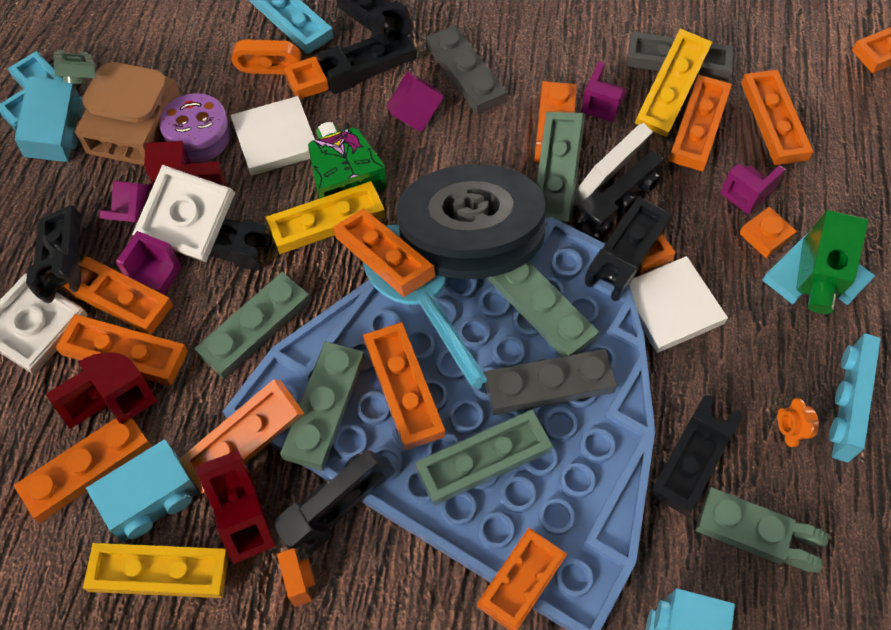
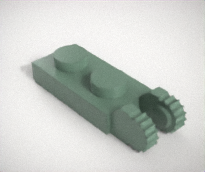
[54,50,95,84]
[696,487,829,573]

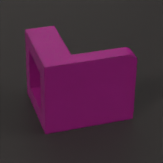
[581,61,627,123]
[386,71,444,131]
[720,163,786,215]
[99,181,153,222]
[116,231,182,295]

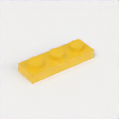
[635,28,712,137]
[266,181,385,254]
[83,543,229,598]

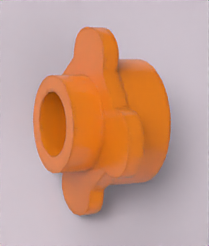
[777,399,819,447]

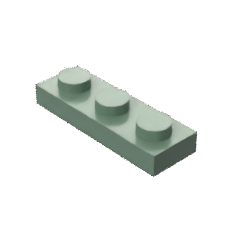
[537,112,585,225]
[488,261,599,357]
[194,272,311,379]
[280,341,365,471]
[415,409,553,506]

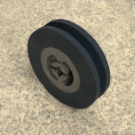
[397,164,546,279]

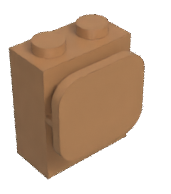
[74,62,181,166]

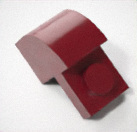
[144,141,227,187]
[45,352,157,429]
[196,450,276,564]

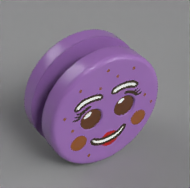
[159,93,231,162]

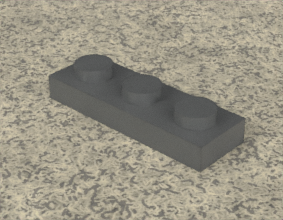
[426,25,507,115]
[626,32,733,81]
[484,349,617,416]

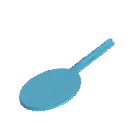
[363,225,487,389]

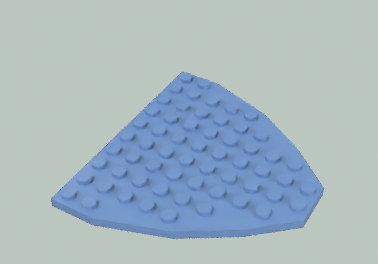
[222,217,655,630]

